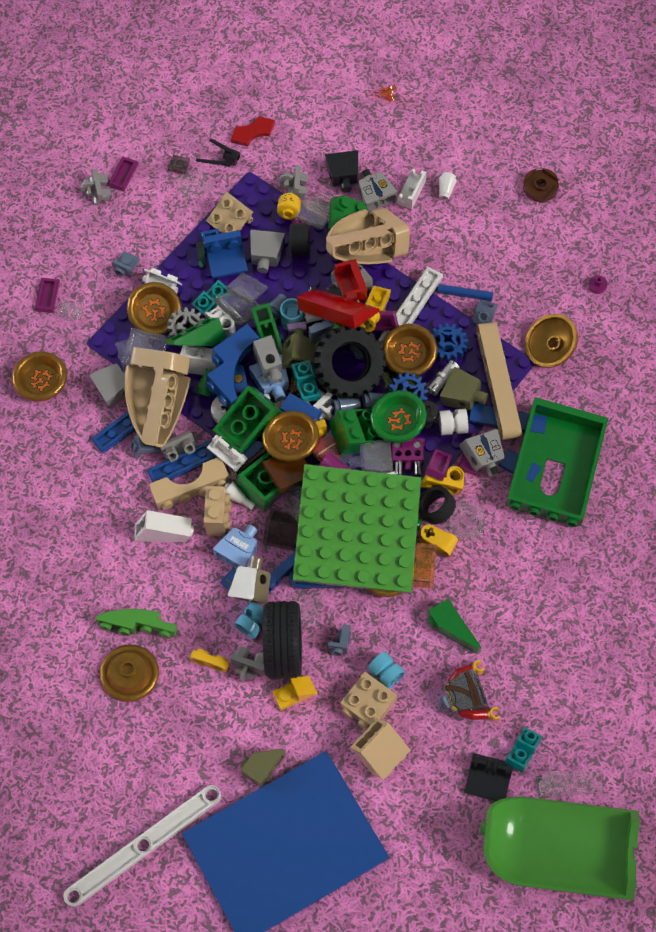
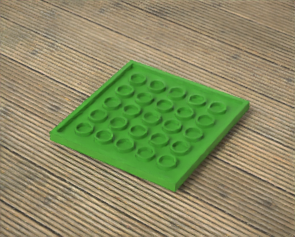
[292,464,421,594]

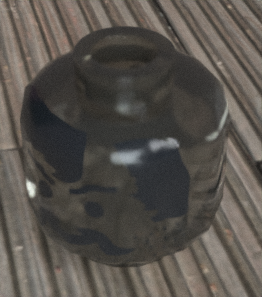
[422,401,439,429]

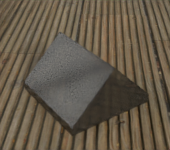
[263,509,299,551]

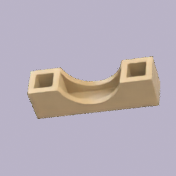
[149,458,230,510]

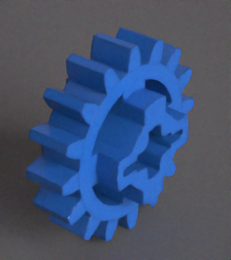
[432,323,468,363]
[387,372,428,401]

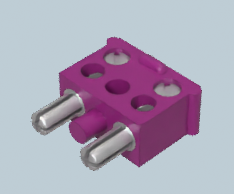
[390,438,425,475]

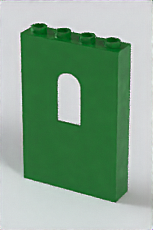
[505,397,609,527]

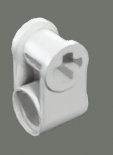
[204,303,236,339]

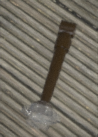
[228,446,267,482]

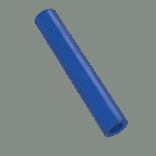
[438,284,493,301]

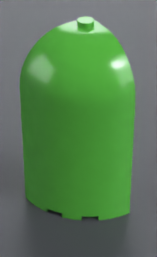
[480,797,640,900]

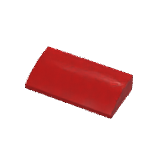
[297,290,379,329]

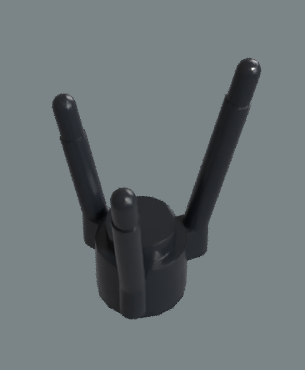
[196,138,241,167]

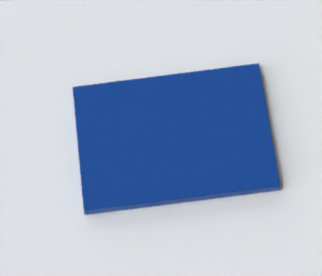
[182,750,390,932]

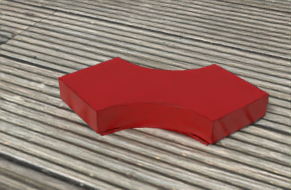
[231,116,275,147]

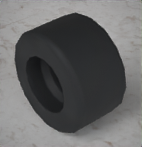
[290,223,310,257]

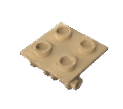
[206,192,253,233]

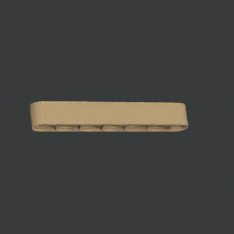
[476,322,522,440]

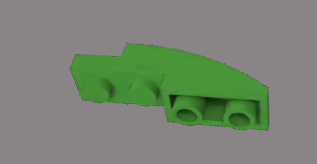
[95,609,178,639]

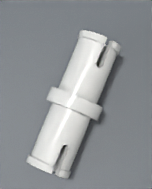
[427,360,459,396]

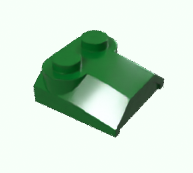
[328,196,368,231]

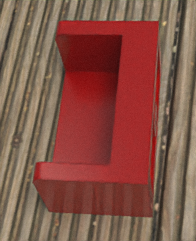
[334,259,368,301]

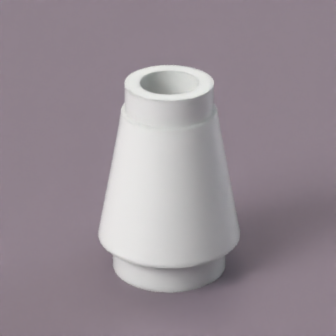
[439,172,457,200]

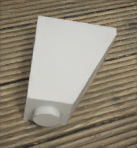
[134,510,194,542]

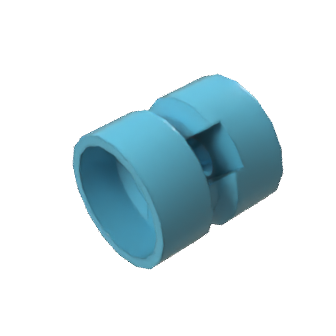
[280,298,305,331]
[234,601,263,639]
[367,651,406,689]

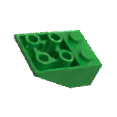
[329,408,390,455]

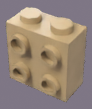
[204,486,232,537]
[340,672,398,730]
[350,718,411,780]

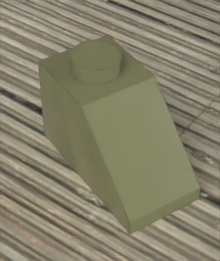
[240,748,286,788]

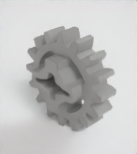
[166,307,205,348]

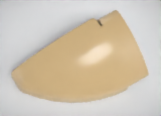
[326,208,410,264]
[125,347,191,447]

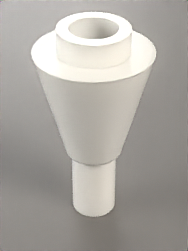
[225,482,255,510]

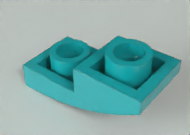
[192,280,232,316]
[291,360,321,402]
[505,727,543,773]

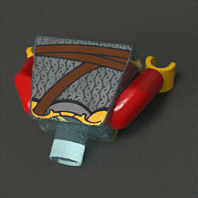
[437,660,500,721]

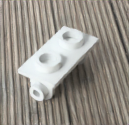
[142,268,182,293]
[207,435,248,472]

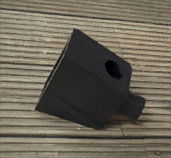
[325,150,358,193]

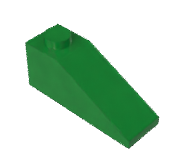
[250,302,283,355]
[165,317,226,348]
[427,599,481,654]

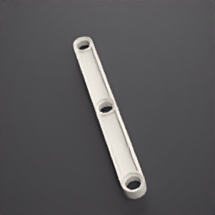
[63,785,221,907]

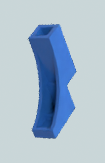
[206,324,259,408]

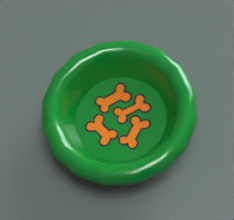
[370,390,427,443]

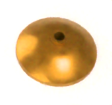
[525,314,578,368]

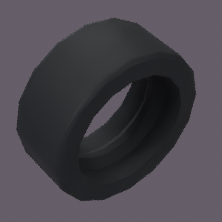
[418,486,456,525]

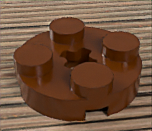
[523,168,559,203]

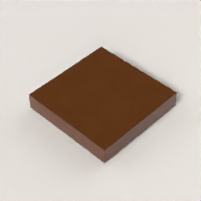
[262,457,308,493]

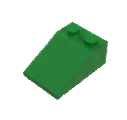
[213,385,283,454]
[237,452,284,512]

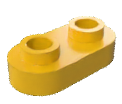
[189,649,229,673]

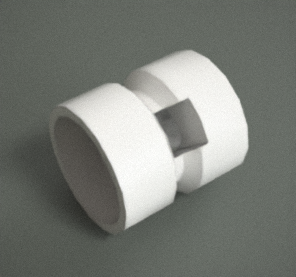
[439,409,468,435]

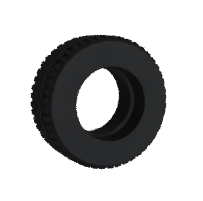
[263,601,302,679]

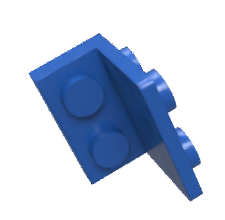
[204,230,248,279]

